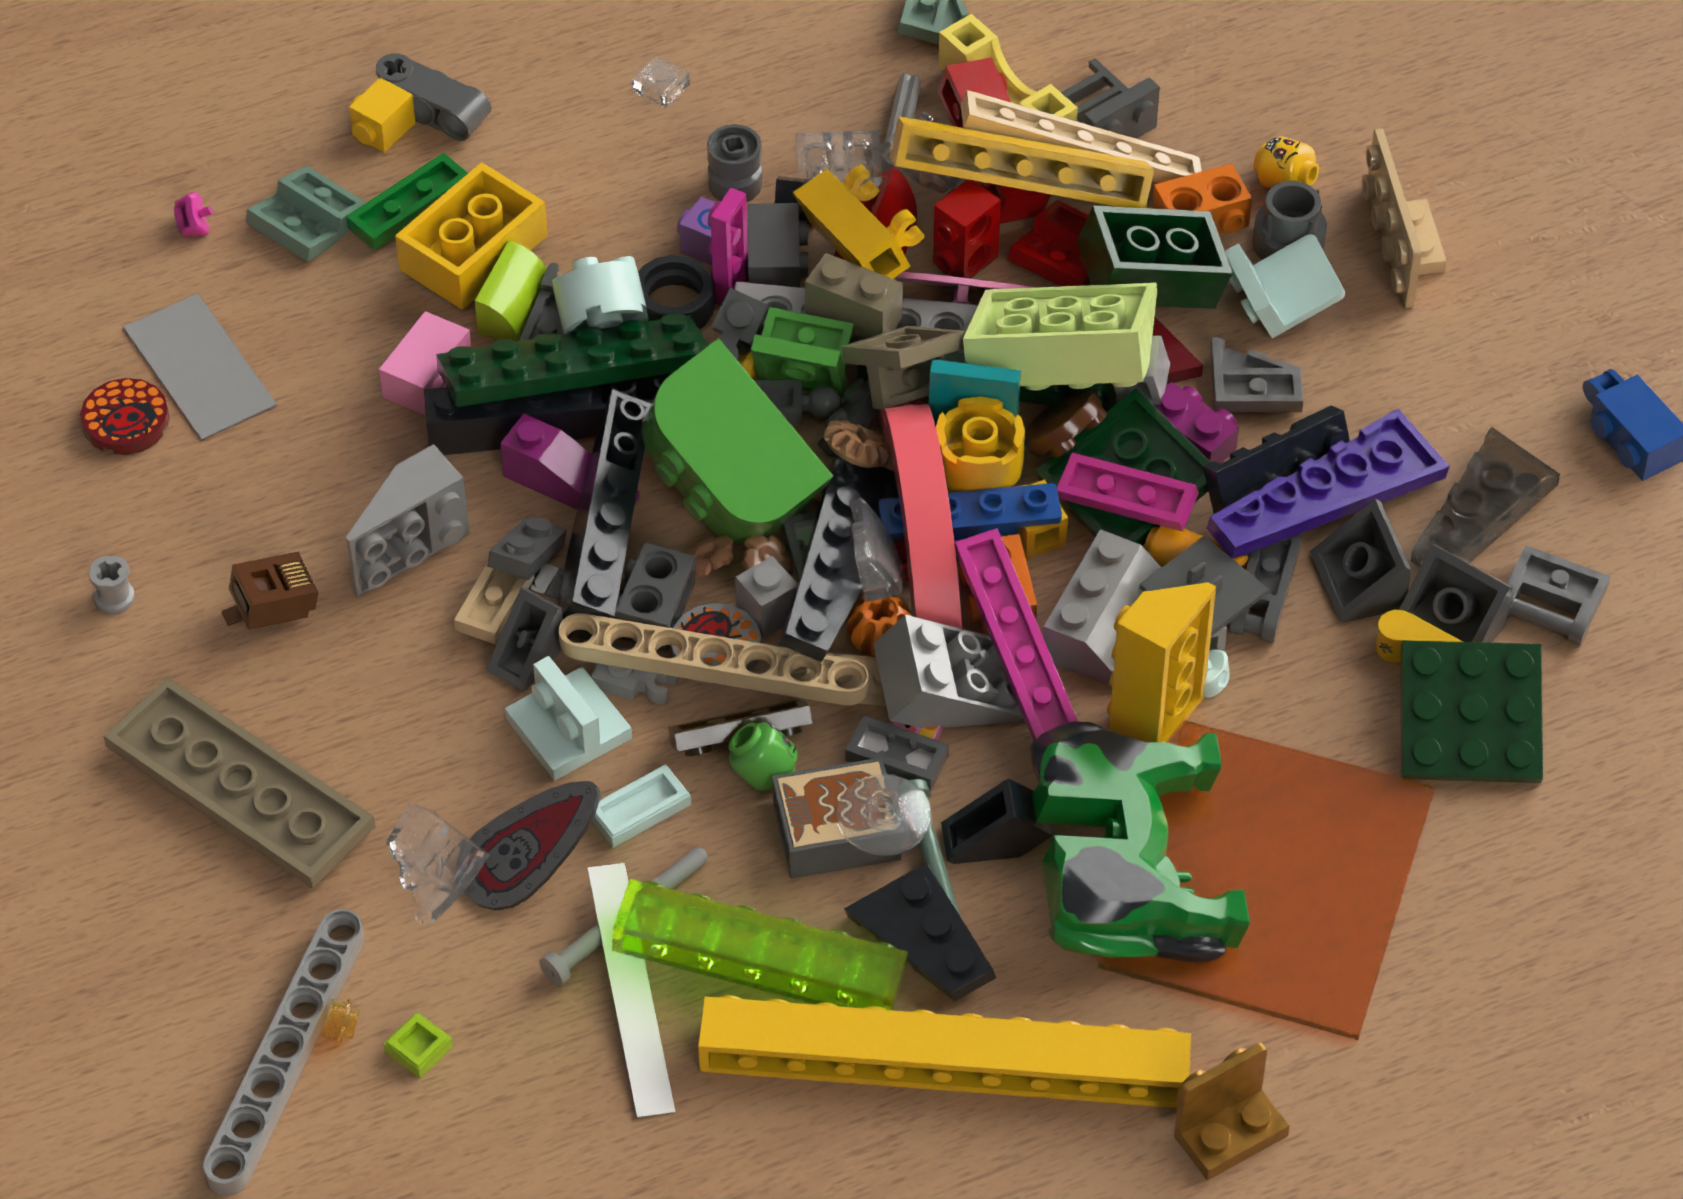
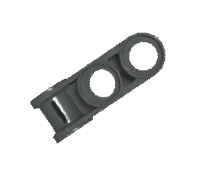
[376,54,492,141]

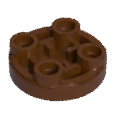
[1024,388,1107,458]

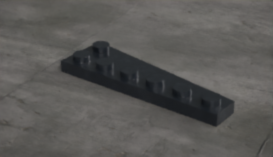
[779,455,899,662]

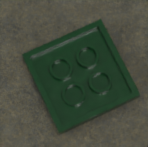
[1035,388,1211,546]
[1401,640,1543,783]

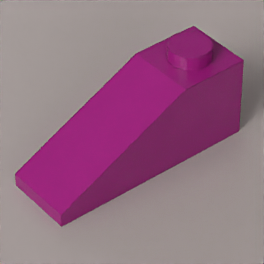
[500,414,640,509]

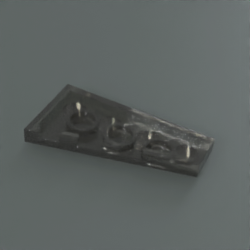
[1410,427,1560,568]

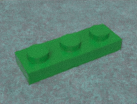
[346,152,468,250]

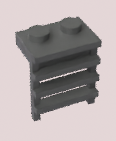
[1037,58,1160,139]

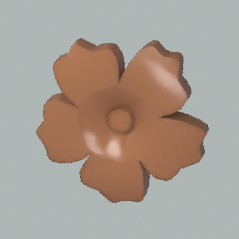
[687,535,734,578]
[741,535,792,573]

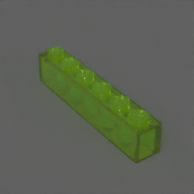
[612,879,908,1011]

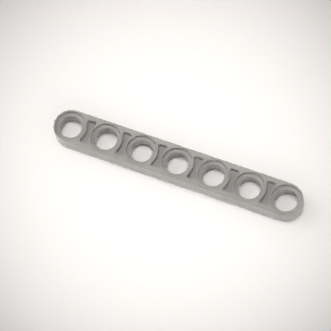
[203,909,364,1196]

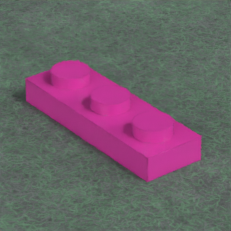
[707,188,749,305]
[1057,453,1199,532]

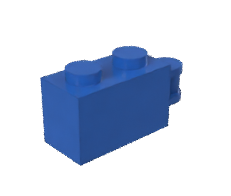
[1583,369,1683,481]

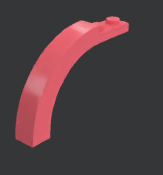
[877,398,962,629]

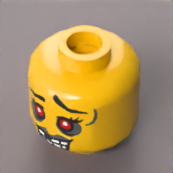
[1254,136,1319,189]

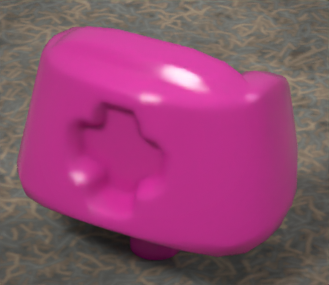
[174,192,213,237]

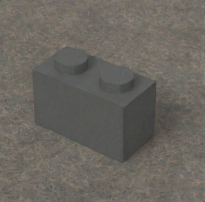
[748,203,809,288]

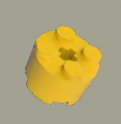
[936,396,1025,493]

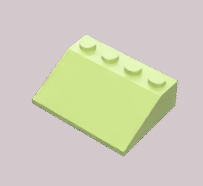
[963,283,1157,391]

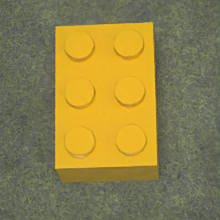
[395,162,548,310]

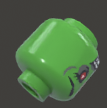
[729,722,798,791]

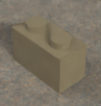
[805,253,903,339]

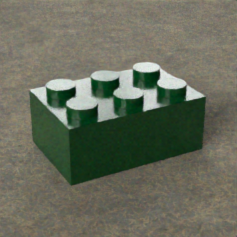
[1076,205,1233,309]

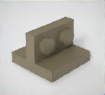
[841,326,965,410]

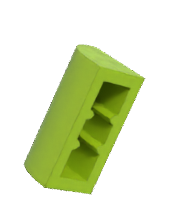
[475,240,547,342]

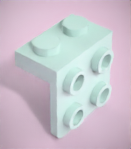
[1225,234,1345,339]

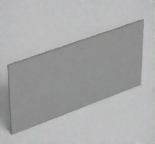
[123,293,277,440]

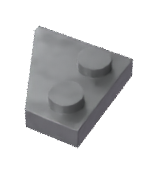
[1210,337,1303,412]

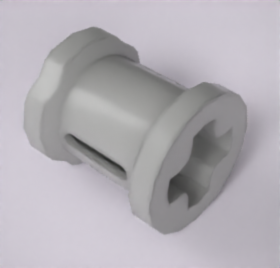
[89,556,135,615]

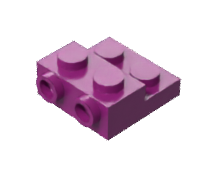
[1153,382,1239,464]

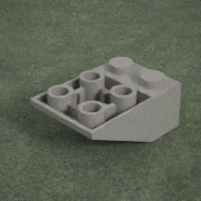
[346,444,470,597]
[873,615,1025,728]

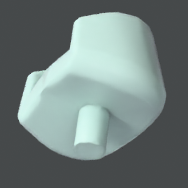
[1204,649,1230,698]

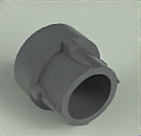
[1253,181,1327,260]

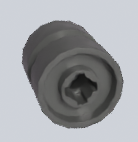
[707,124,762,202]

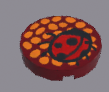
[80,378,170,455]

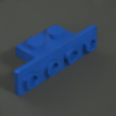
[879,483,1062,561]

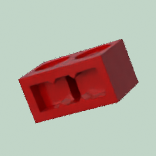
[933,179,1001,279]

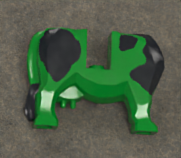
[1030,722,1250,963]

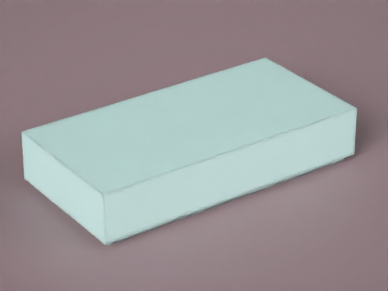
[592,764,692,848]

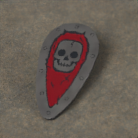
[458,781,601,911]

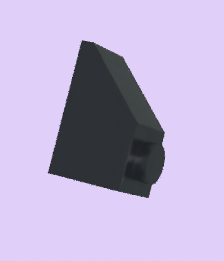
[941,778,1053,864]

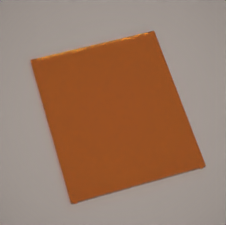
[1098,720,1435,1040]

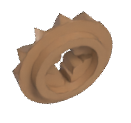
[823,420,891,468]

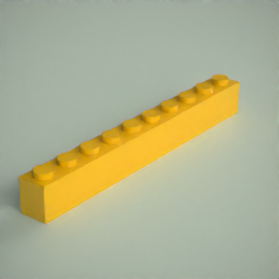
[698,995,1191,1108]

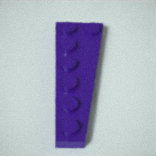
[1207,409,1450,559]

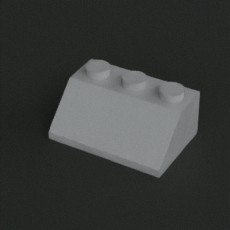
[1043,529,1162,686]

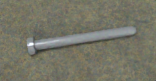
[539,848,708,986]

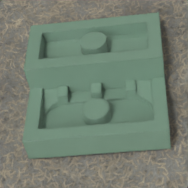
[246,165,366,262]

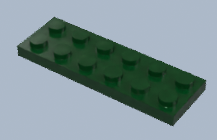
[436,314,709,407]

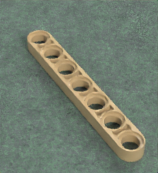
[559,613,869,705]

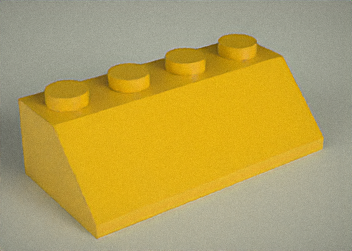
[1107,582,1216,743]

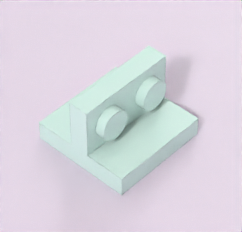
[505,656,632,781]

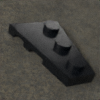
[844,862,996,1002]

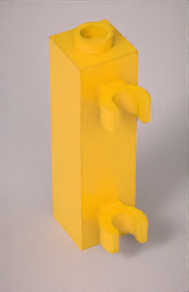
[793,165,925,279]

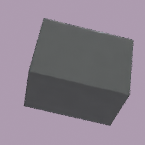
[1310,499,1411,622]
[1399,544,1513,643]

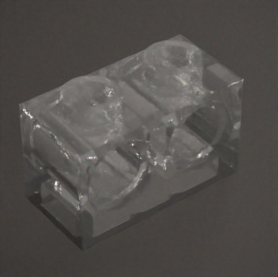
[796,130,882,187]

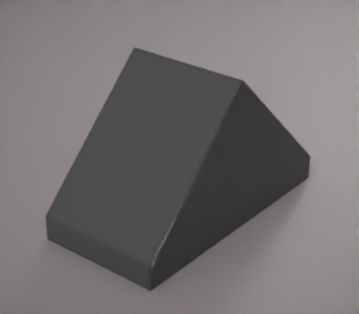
[486,588,563,690]

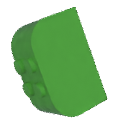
[642,338,833,545]

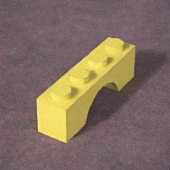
[939,14,1078,122]

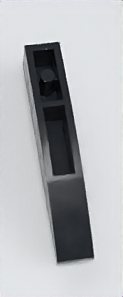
[424,373,672,455]
[557,389,651,641]

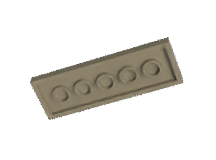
[104,677,375,889]

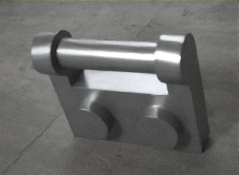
[1507,545,1610,646]

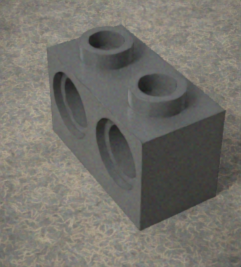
[614,542,696,652]

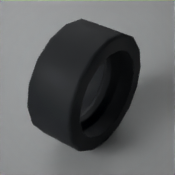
[638,255,715,329]

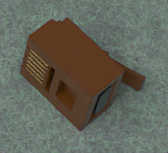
[222,552,319,630]

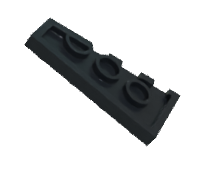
[1203,405,1350,514]

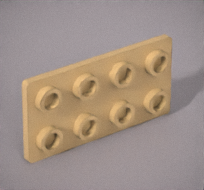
[1362,128,1447,308]

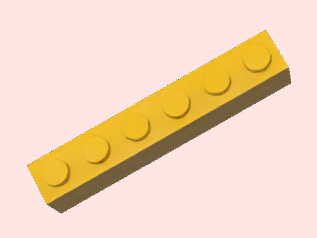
[890,116,1154,208]

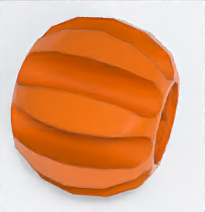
[847,591,913,657]

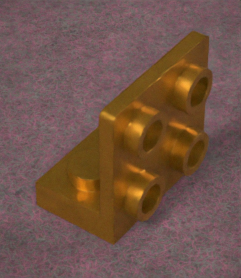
[1174,1043,1290,1181]

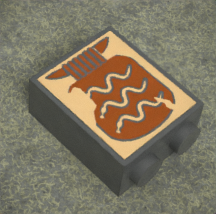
[772,757,909,878]

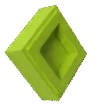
[383,1012,453,1079]

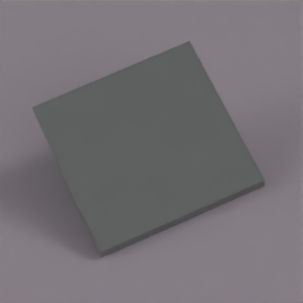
[1139,536,1269,636]

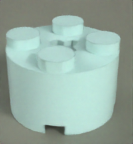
[552,256,648,334]

